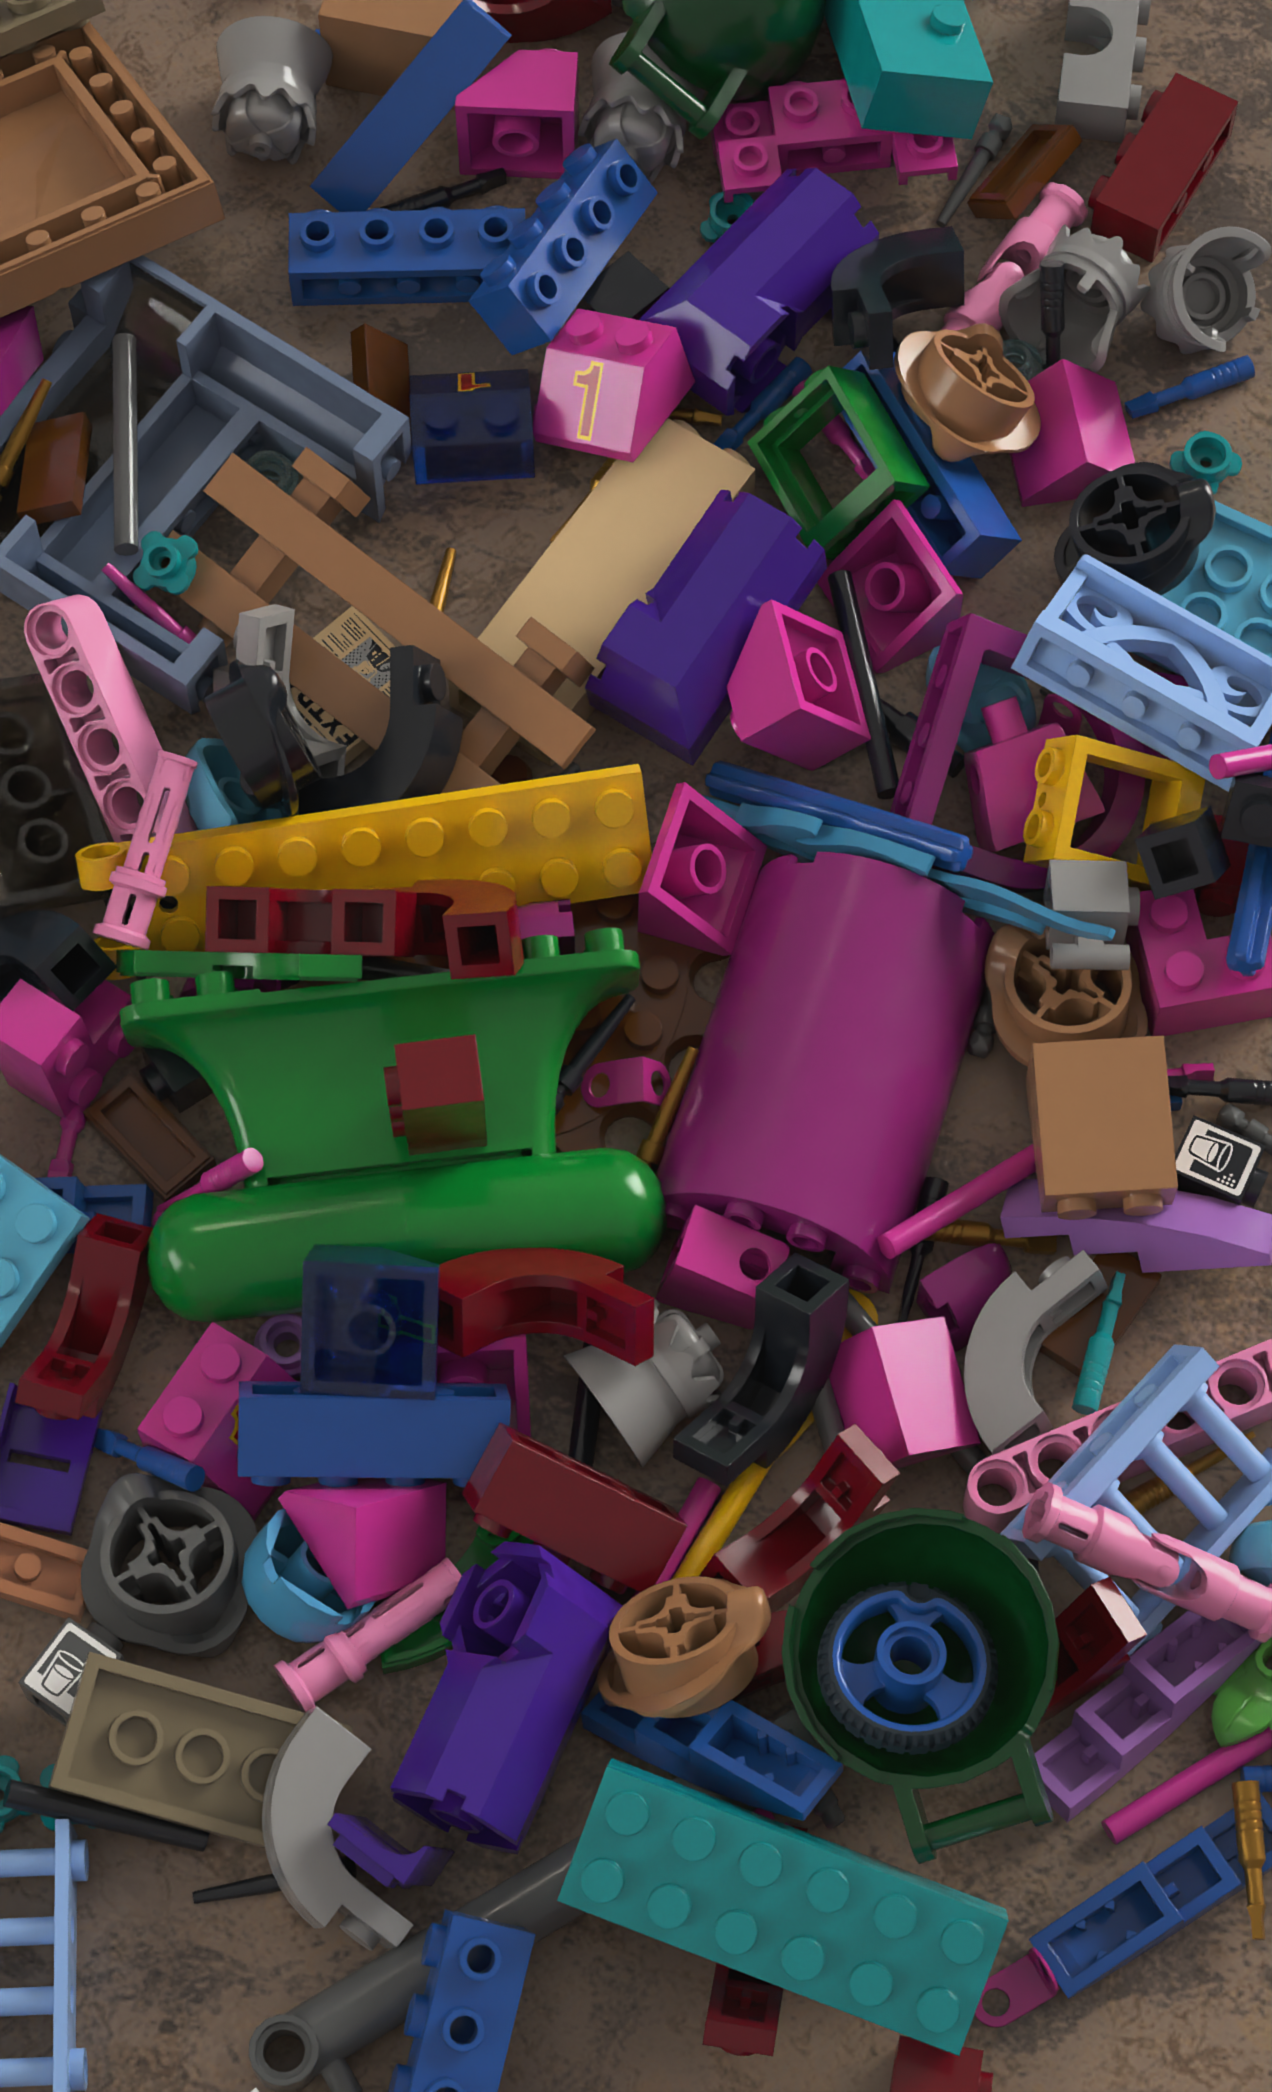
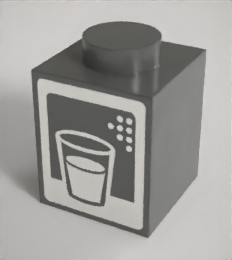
[18,1617,125,1727]

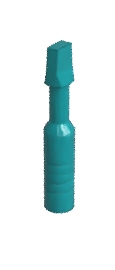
[1072,1271,1126,1415]

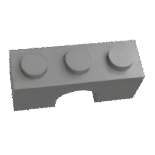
[1054,0,1151,143]

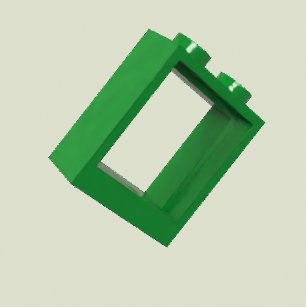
[747,365,930,560]

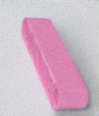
[24,594,198,843]

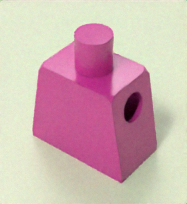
[964,696,1105,852]
[655,1205,790,1329]

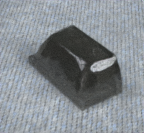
[0,673,113,920]

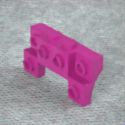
[710,78,958,203]

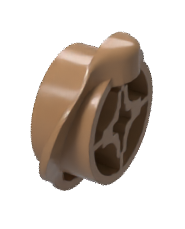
[894,323,1041,462]
[984,924,1148,1067]
[597,1576,771,1718]

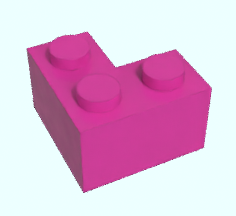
[1125,889,1272,1036]
[0,979,135,1118]

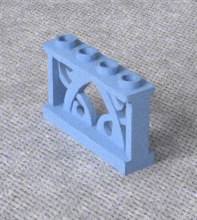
[1011,554,1272,792]

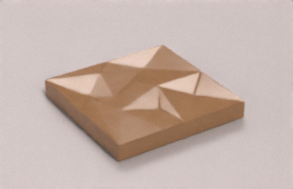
[0,21,225,318]

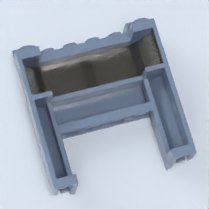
[0,255,412,715]

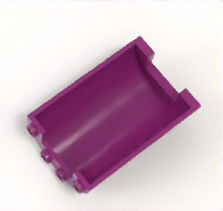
[655,851,995,1294]

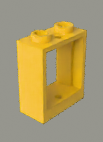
[1023,735,1205,892]

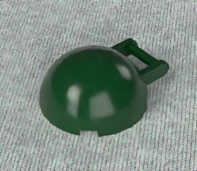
[609,0,826,140]
[782,1508,1059,1864]

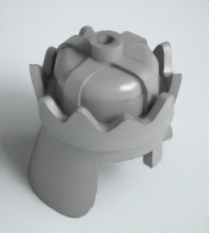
[211,16,333,165]
[578,32,705,183]
[999,225,1150,373]
[1140,226,1272,354]
[563,1299,724,1468]

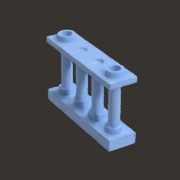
[1000,1344,1272,1656]
[0,1819,89,2092]

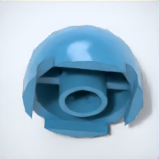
[242,1508,376,1643]

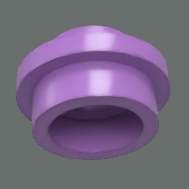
[254,1314,320,1378]

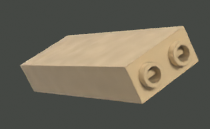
[448,418,756,766]

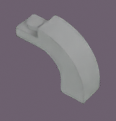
[262,1706,413,1951]

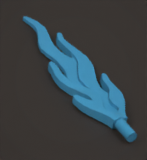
[702,795,1116,941]

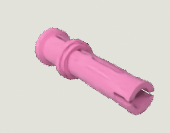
[92,750,198,950]
[273,1557,462,1713]

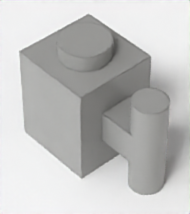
[1043,860,1140,970]

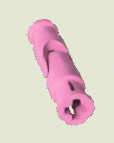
[941,182,1088,331]
[1022,1482,1272,1643]

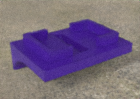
[0,1382,103,1536]
[327,1813,455,1889]

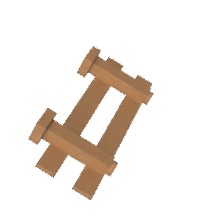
[161,447,596,793]

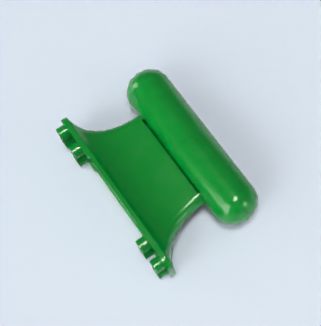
[119,928,667,1323]

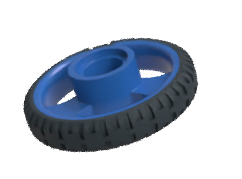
[817,1581,998,1755]

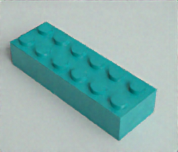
[557,1758,1009,2056]

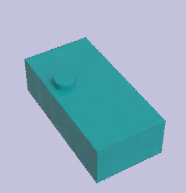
[824,0,993,139]

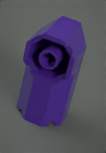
[639,168,879,416]
[585,490,827,766]
[390,1541,623,1855]

